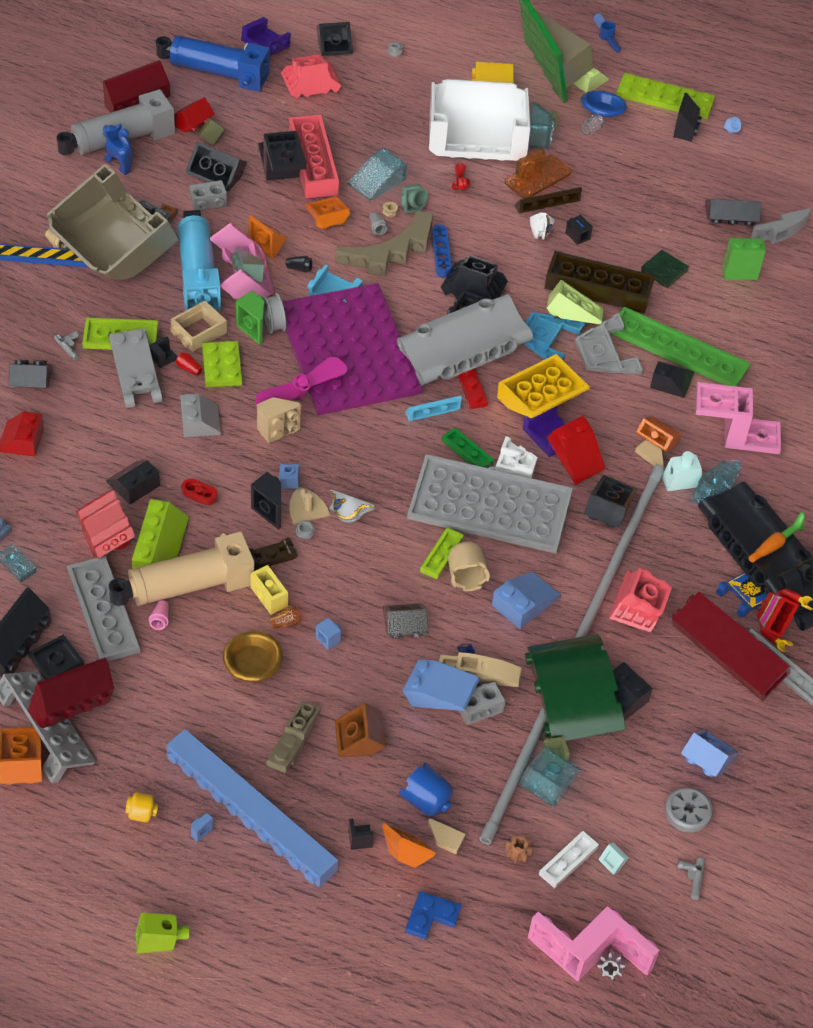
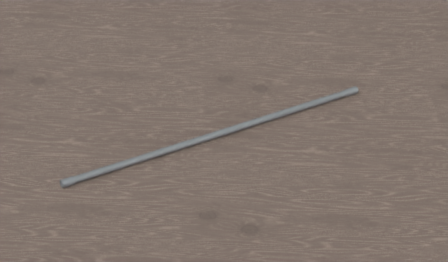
[479,465,664,845]

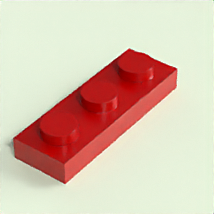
[457,368,488,409]

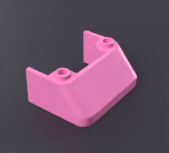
[210,223,274,300]

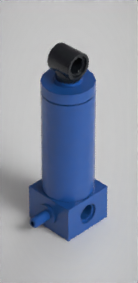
[155,35,270,92]

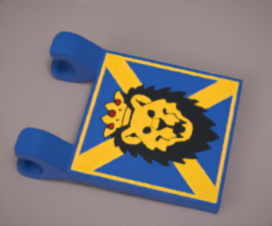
[716,573,767,618]

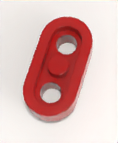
[181,479,217,505]

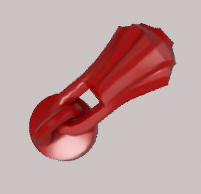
[451,163,470,191]

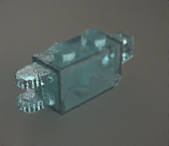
[691,460,742,505]

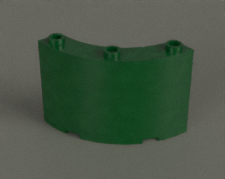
[525,634,626,741]

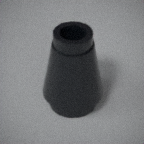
[286,256,312,273]

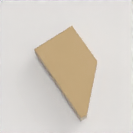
[635,439,664,466]
[428,818,466,854]

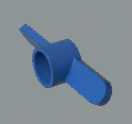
[593,13,621,52]

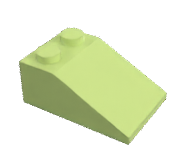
[547,280,603,324]

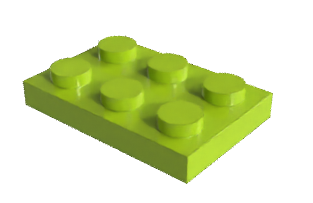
[202,341,242,387]

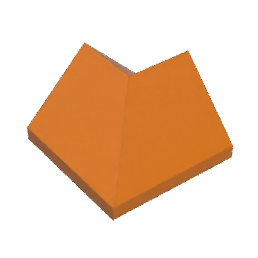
[249,215,287,259]
[382,822,436,868]

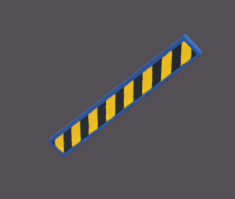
[0,244,88,267]

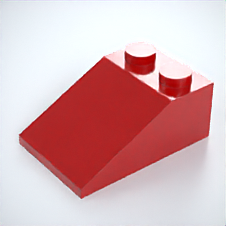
[547,415,606,485]

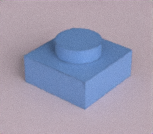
[191,813,213,843]

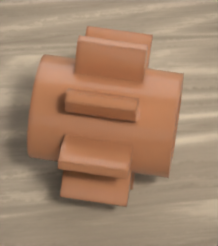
[505,835,532,863]

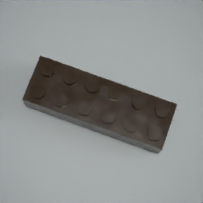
[544,251,655,313]

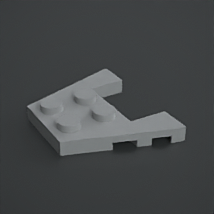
[574,313,643,375]

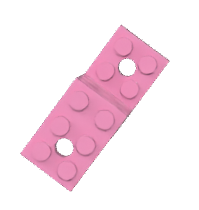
[696,382,781,454]
[528,906,660,981]

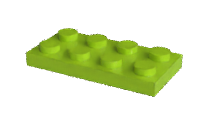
[82,318,158,350]

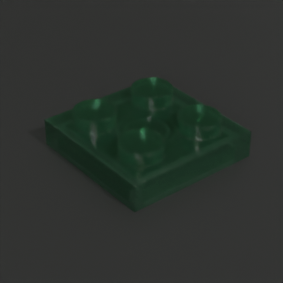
[641,250,689,288]

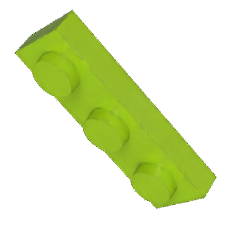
[420,528,464,580]

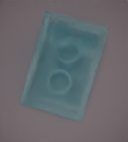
[347,148,407,201]

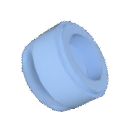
[723,117,741,133]

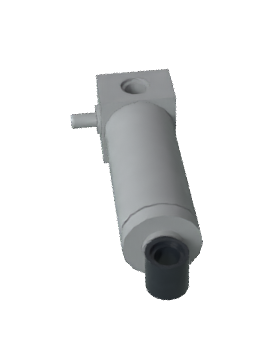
[56,89,175,155]

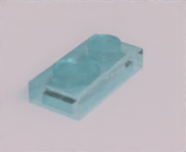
[0,544,37,583]

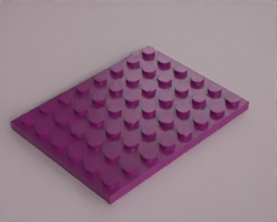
[282,283,422,416]

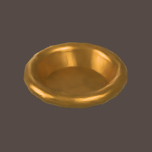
[223,631,283,682]

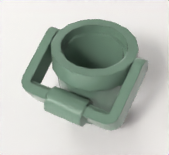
[401,184,429,213]

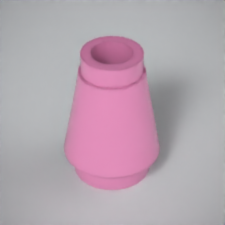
[149,600,169,630]

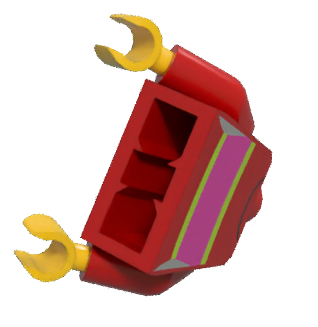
[757,589,813,652]

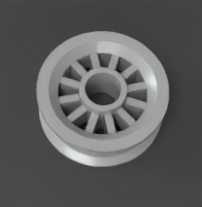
[262,293,286,334]

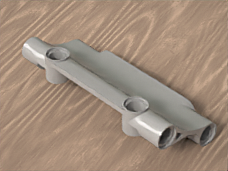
[397,294,533,385]

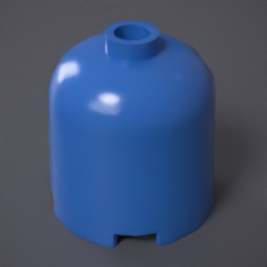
[399,762,453,817]

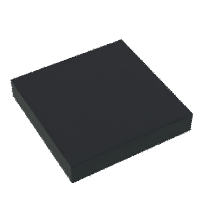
[28,634,84,680]

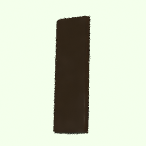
[515,187,582,214]

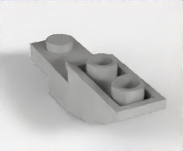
[751,208,811,244]

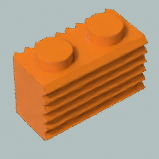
[636,416,681,451]

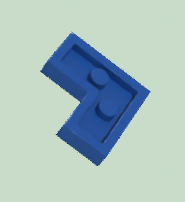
[405,891,461,940]

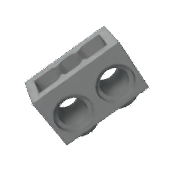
[189,180,227,210]
[458,682,505,725]

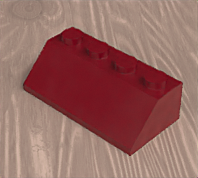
[103,60,171,113]
[28,657,114,729]

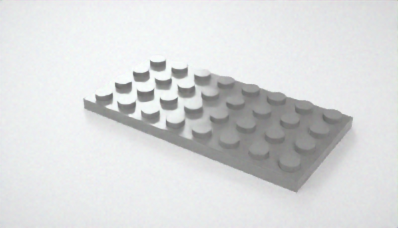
[407,454,573,554]

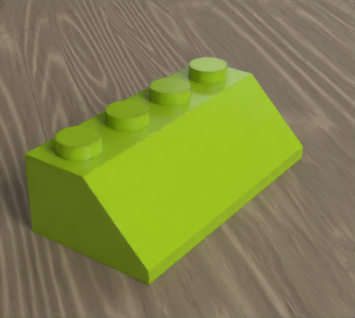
[132,499,189,569]

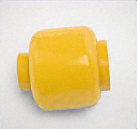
[125,792,158,823]

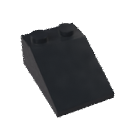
[584,475,638,528]
[605,662,653,734]

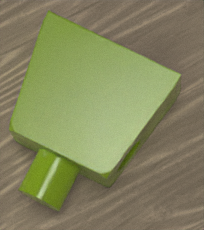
[135,913,189,954]

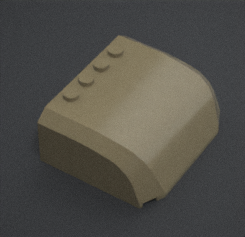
[46,163,179,281]

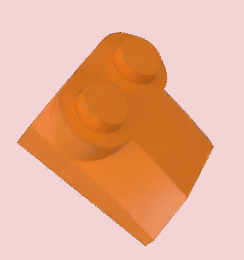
[305,196,350,229]

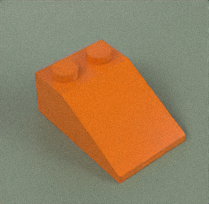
[0,727,42,785]

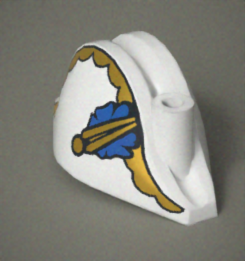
[530,212,555,240]

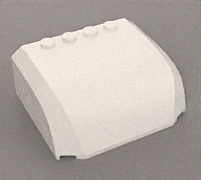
[429,79,530,161]

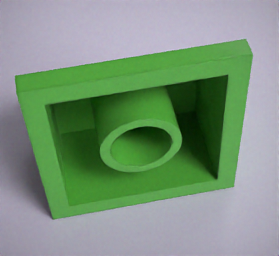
[236,291,264,345]

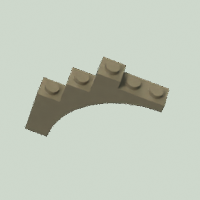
[336,211,433,276]

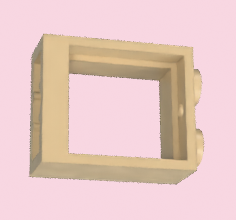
[170,301,227,352]

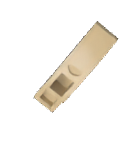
[439,652,522,687]

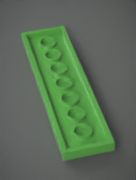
[610,307,751,387]

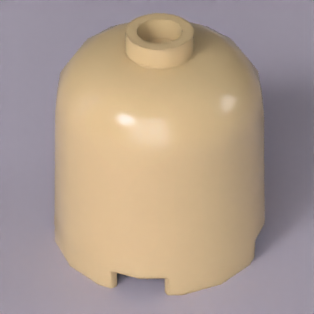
[448,541,490,592]

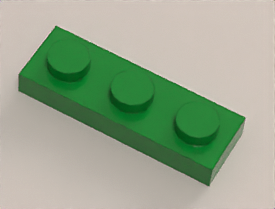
[441,427,494,468]

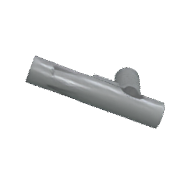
[54,331,79,361]
[677,858,705,900]

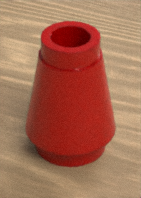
[175,351,203,376]

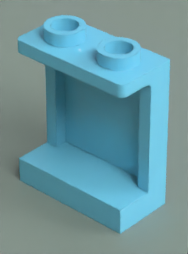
[307,264,363,302]

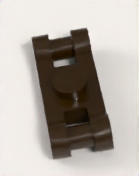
[249,538,298,571]

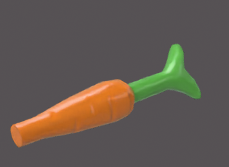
[749,512,805,562]

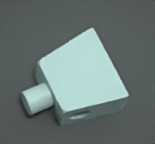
[662,451,702,491]

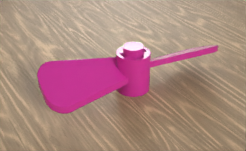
[255,357,347,407]

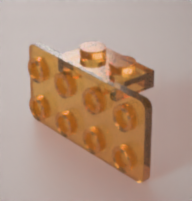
[504,148,572,199]

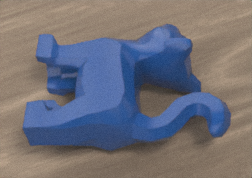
[103,123,134,175]

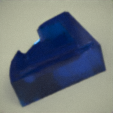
[457,644,476,654]

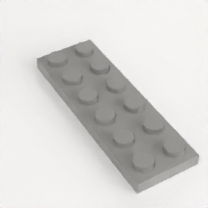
[67,556,140,661]

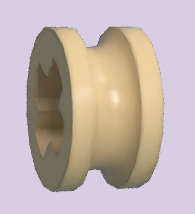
[382,202,398,217]

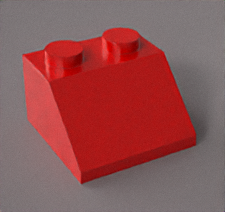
[174,97,215,132]
[0,411,44,457]

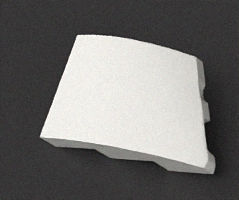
[495,436,538,478]

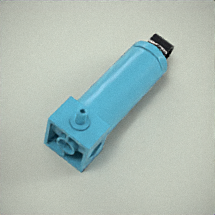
[177,210,221,311]

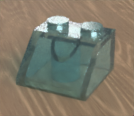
[529,102,555,150]
[519,747,581,807]

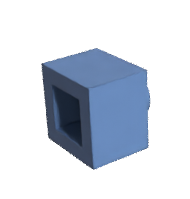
[279,464,300,489]
[315,618,341,650]

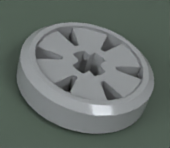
[665,788,713,833]

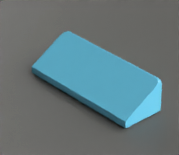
[405,396,462,421]

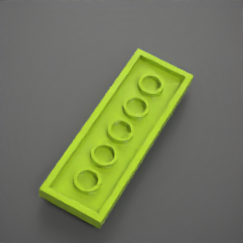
[616,73,715,120]

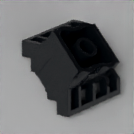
[441,256,508,300]

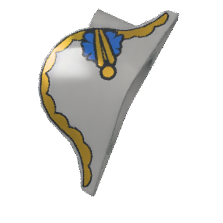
[329,489,376,523]

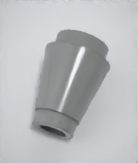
[369,212,388,235]

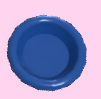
[581,91,627,118]

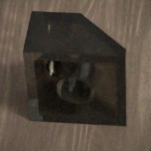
[383,603,428,639]

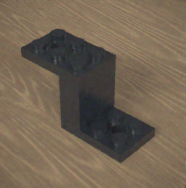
[258,130,306,181]

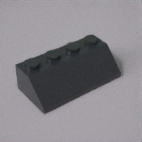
[0,587,52,677]

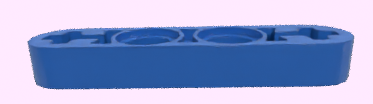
[432,225,452,277]

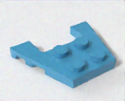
[524,312,586,361]

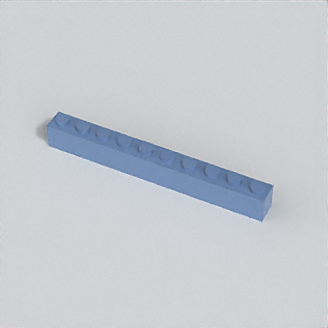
[167,729,338,888]

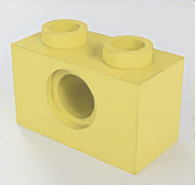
[250,565,288,615]

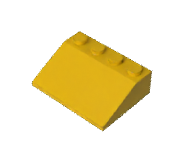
[497,354,590,418]

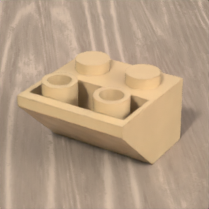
[257,397,301,443]

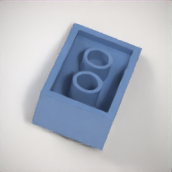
[492,571,561,629]
[403,660,480,711]

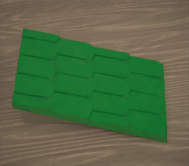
[519,0,593,103]

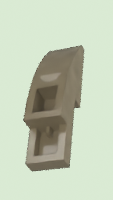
[266,701,321,773]

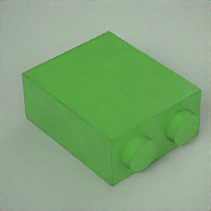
[722,238,766,280]

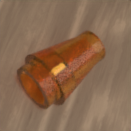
[270,606,301,629]

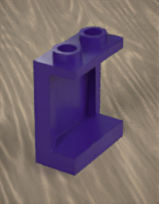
[241,17,291,56]
[523,406,565,458]

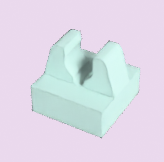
[598,842,629,875]

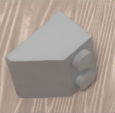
[180,394,221,437]

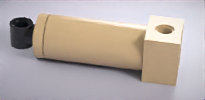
[109,532,254,606]

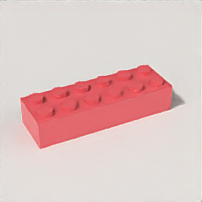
[289,115,339,199]

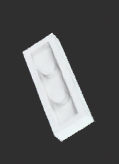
[539,831,599,889]

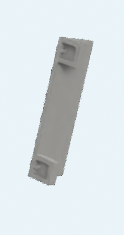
[0,671,96,784]

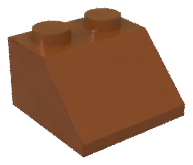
[335,703,386,757]

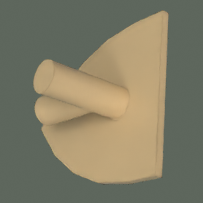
[289,486,330,525]

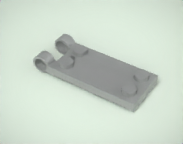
[109,328,163,409]

